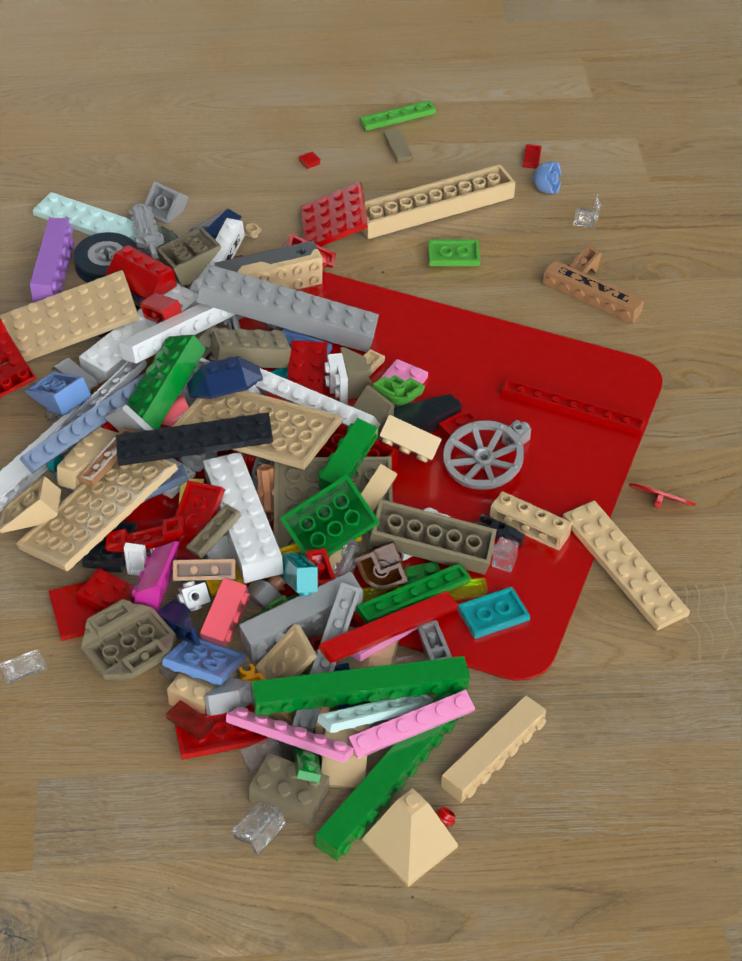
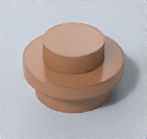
[268,575,286,592]

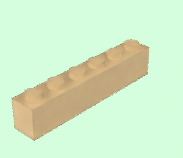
[441,695,546,803]

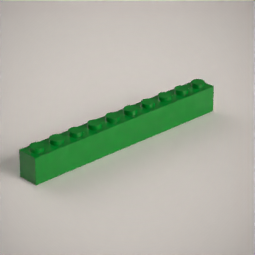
[251,656,470,715]
[315,691,465,861]

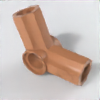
[257,463,274,521]

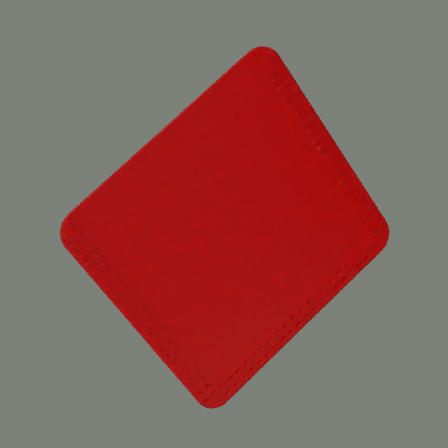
[123,271,663,681]

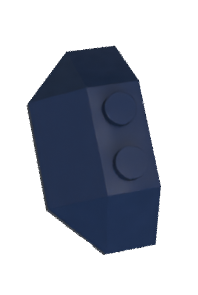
[187,356,263,399]

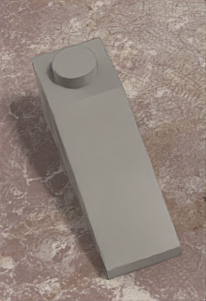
[417,620,452,660]

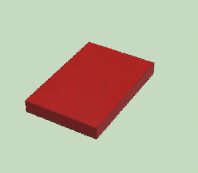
[48,582,97,641]

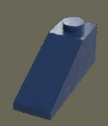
[157,600,201,646]

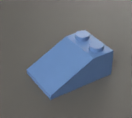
[25,372,91,415]

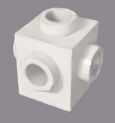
[177,580,211,611]

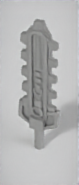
[129,203,164,259]

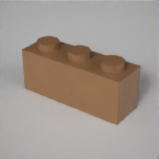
[173,559,236,581]

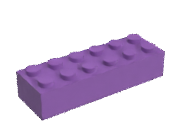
[30,217,75,303]

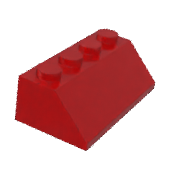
[105,245,177,300]

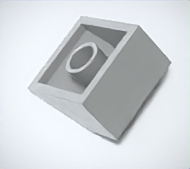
[144,181,189,224]

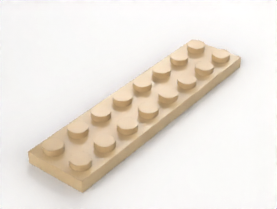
[562,500,690,631]

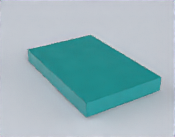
[457,587,530,639]

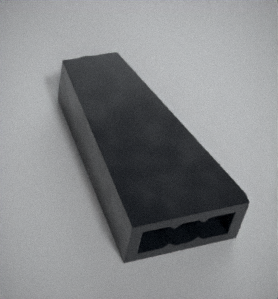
[394,394,462,433]

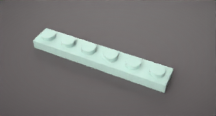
[317,695,433,733]

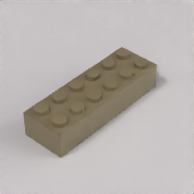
[368,499,497,575]

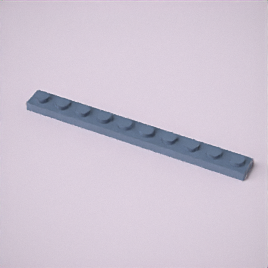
[20,372,146,474]

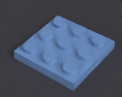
[162,638,246,685]

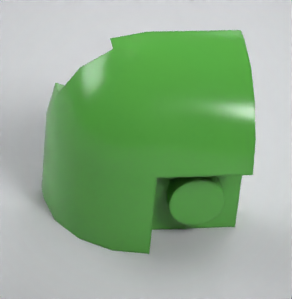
[373,375,425,406]

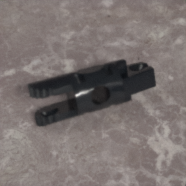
[475,514,525,547]

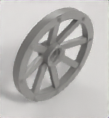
[443,421,524,490]

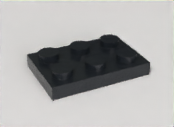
[82,521,138,573]

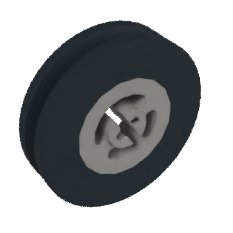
[74,232,139,283]

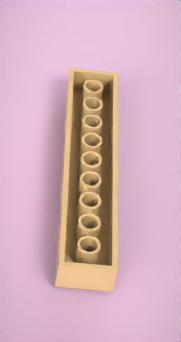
[361,164,516,239]

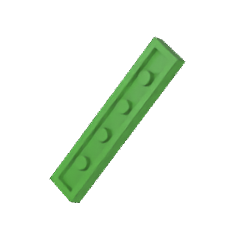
[360,100,436,131]

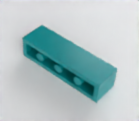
[281,552,318,596]

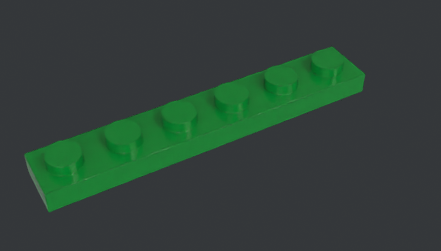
[356,563,471,624]

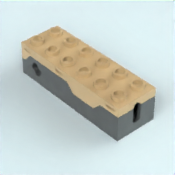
[214,240,327,290]

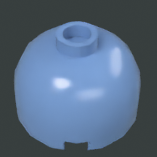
[532,161,561,194]

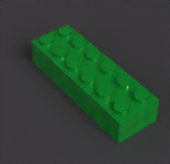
[126,334,206,429]

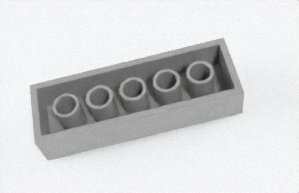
[239,572,363,664]

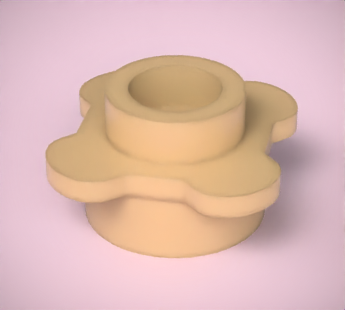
[244,223,262,239]

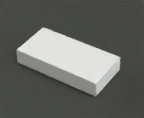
[124,543,147,576]

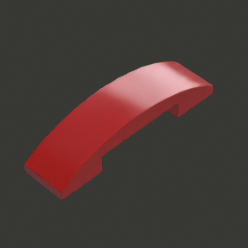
[106,516,184,552]

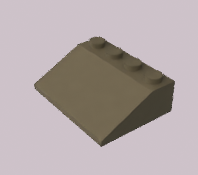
[156,227,221,286]

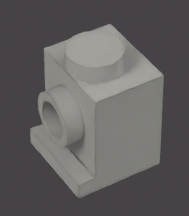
[502,420,531,451]

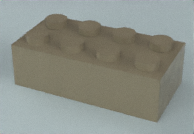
[210,328,291,368]

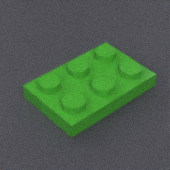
[428,239,480,267]

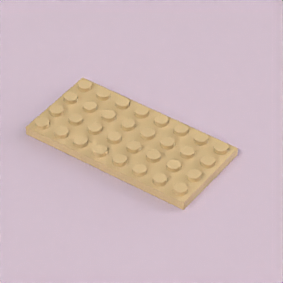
[0,270,140,365]
[172,390,342,470]
[16,459,178,571]

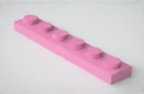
[348,690,475,759]
[226,707,354,763]

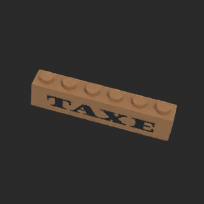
[543,260,644,323]

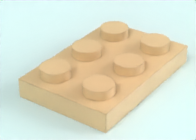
[256,624,317,680]

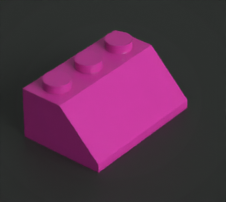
[132,541,179,612]

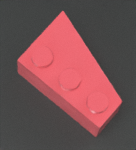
[200,578,250,647]

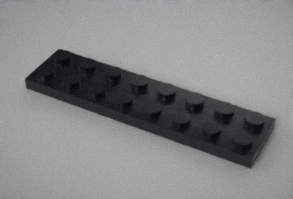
[116,412,273,466]

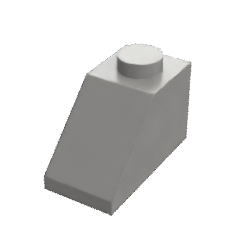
[204,678,253,716]

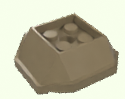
[81,599,176,682]

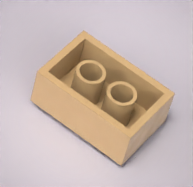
[379,415,442,463]

